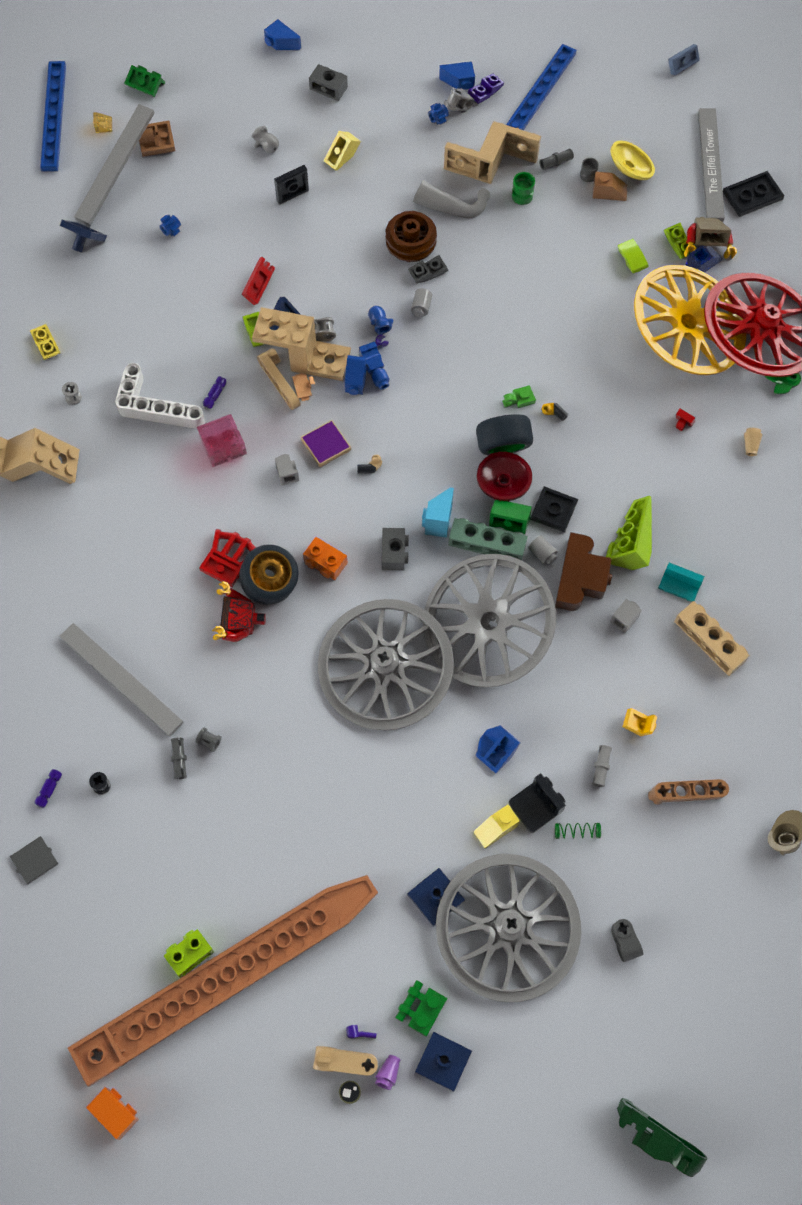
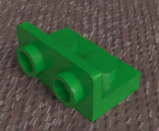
[124,65,165,97]

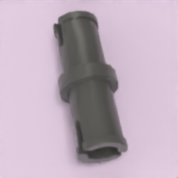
[539,148,574,170]
[171,737,187,779]

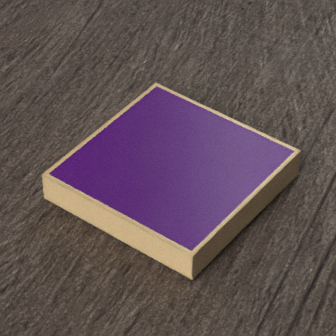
[301,420,351,467]

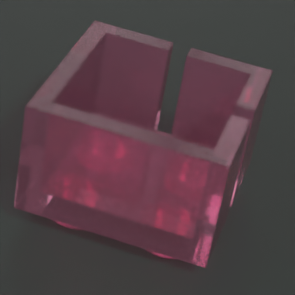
[197,414,247,467]

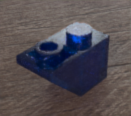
[685,245,723,273]

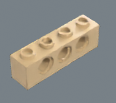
[674,601,750,676]

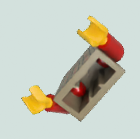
[684,217,737,259]

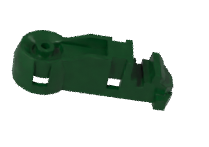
[617,1098,708,1177]

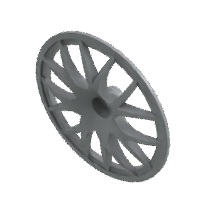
[423,554,556,687]
[318,599,454,731]
[436,854,581,1002]

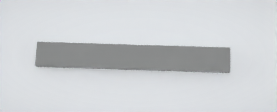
[74,104,155,226]
[59,623,184,737]

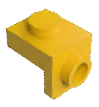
[622,708,657,736]

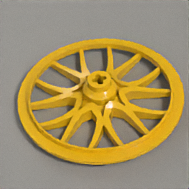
[634,265,746,375]

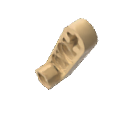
[257,348,301,410]

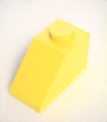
[324,131,361,170]
[473,804,520,849]

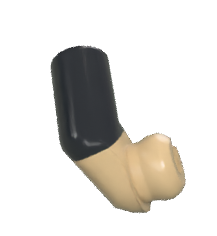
[357,455,382,474]

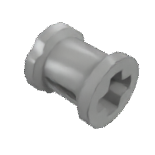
[62,382,82,405]

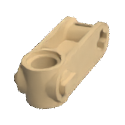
[313,1046,378,1076]

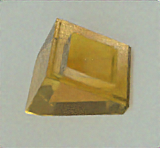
[93,112,113,133]

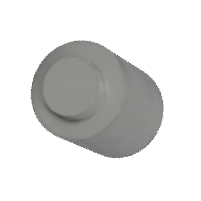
[411,288,432,317]
[528,535,558,564]

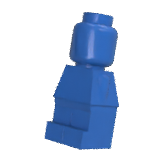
[359,341,390,390]

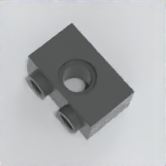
[309,64,348,101]
[382,528,409,570]

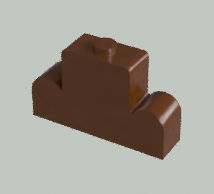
[555,532,612,611]

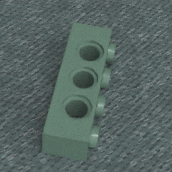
[448,518,528,561]

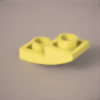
[30,324,61,360]

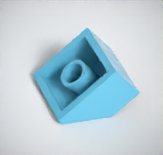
[422,488,454,538]

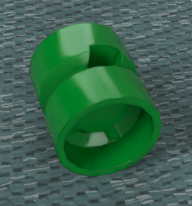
[511,172,535,205]

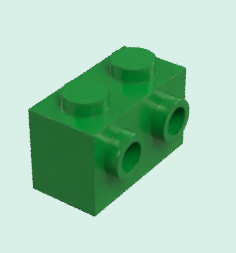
[489,500,532,535]

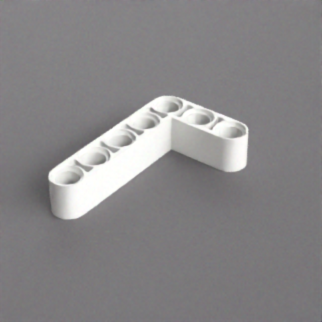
[115,363,205,429]

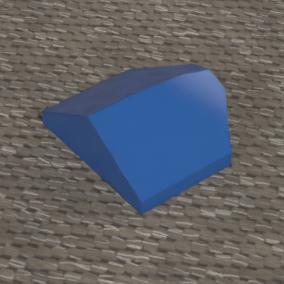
[476,725,521,773]

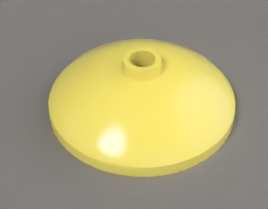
[610,140,655,180]

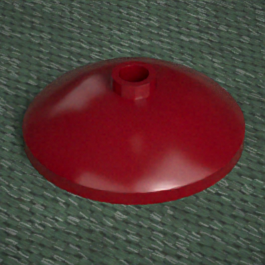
[476,452,532,501]

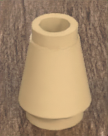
[744,428,763,456]

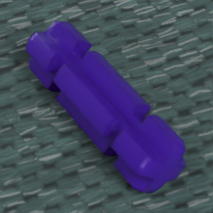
[203,376,227,409]
[34,769,62,808]

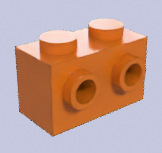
[303,537,348,580]
[86,1087,139,1140]

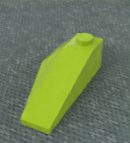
[606,495,652,570]

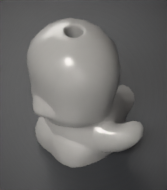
[252,126,279,153]

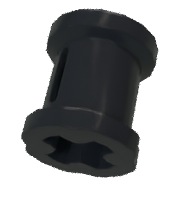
[89,772,111,795]

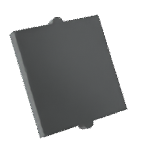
[10,836,59,884]

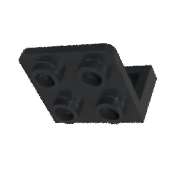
[508,773,566,833]

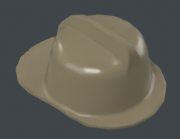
[767,810,802,856]

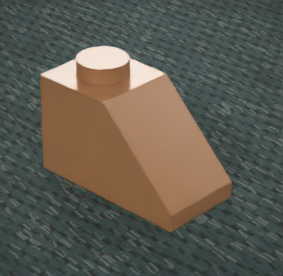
[592,172,627,201]

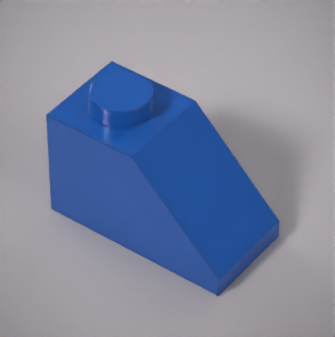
[264,19,301,50]
[439,61,475,90]
[345,355,366,395]

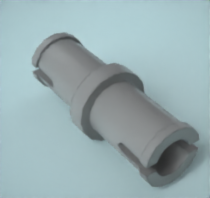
[592,745,612,787]

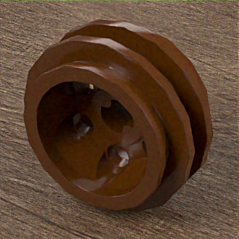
[385,211,437,262]

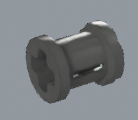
[195,727,222,752]

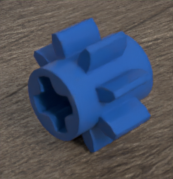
[428,103,449,125]
[159,215,181,236]

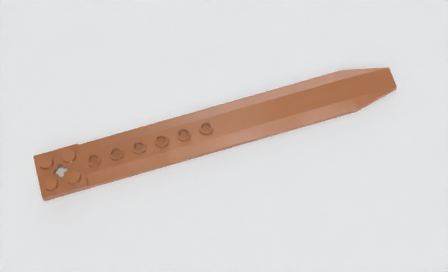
[68,875,378,1087]

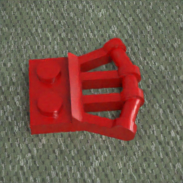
[199,529,256,588]

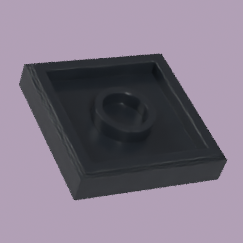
[274,165,309,205]
[530,486,579,533]

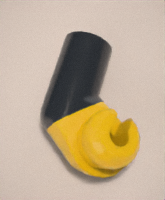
[541,403,569,421]

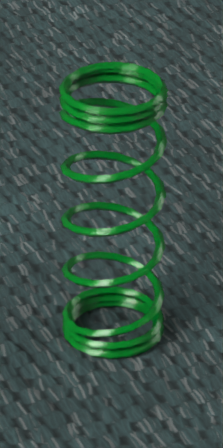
[555,822,601,839]

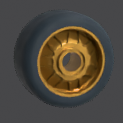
[239,544,299,605]

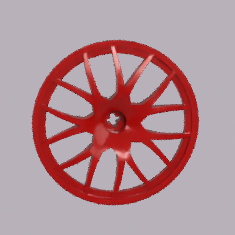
[704,273,802,377]

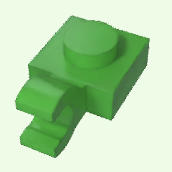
[502,385,536,408]

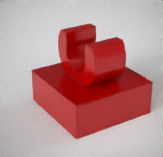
[675,408,695,431]

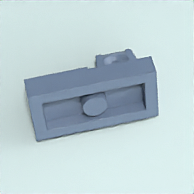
[668,44,700,75]

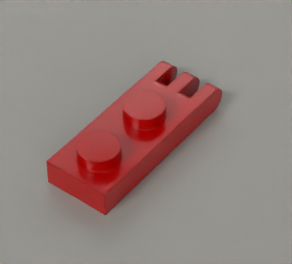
[241,256,275,305]

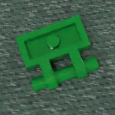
[395,980,447,1037]

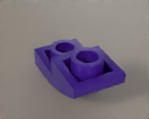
[468,73,504,104]

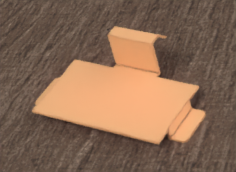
[292,373,315,401]

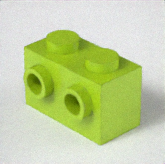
[163,929,214,978]

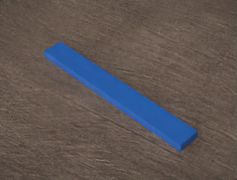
[506,44,577,130]
[40,61,66,171]

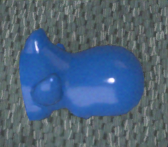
[368,306,394,335]

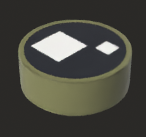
[339,1081,361,1104]

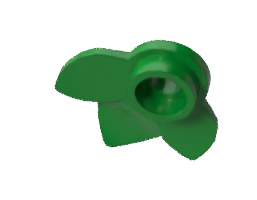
[765,363,801,394]

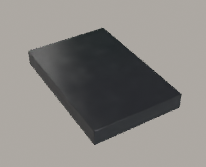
[723,171,785,217]

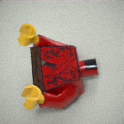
[212,582,266,642]

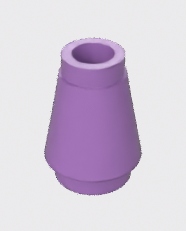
[375,1055,400,1090]

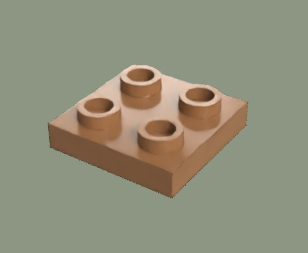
[139,120,176,157]

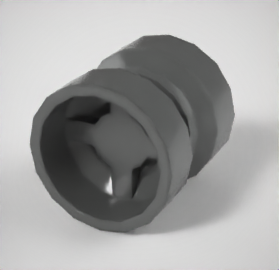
[580,158,599,182]

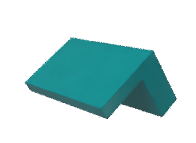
[658,562,705,602]

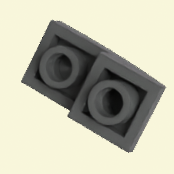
[408,255,448,284]

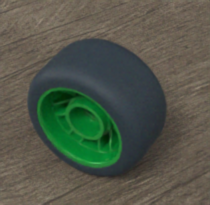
[476,414,533,455]

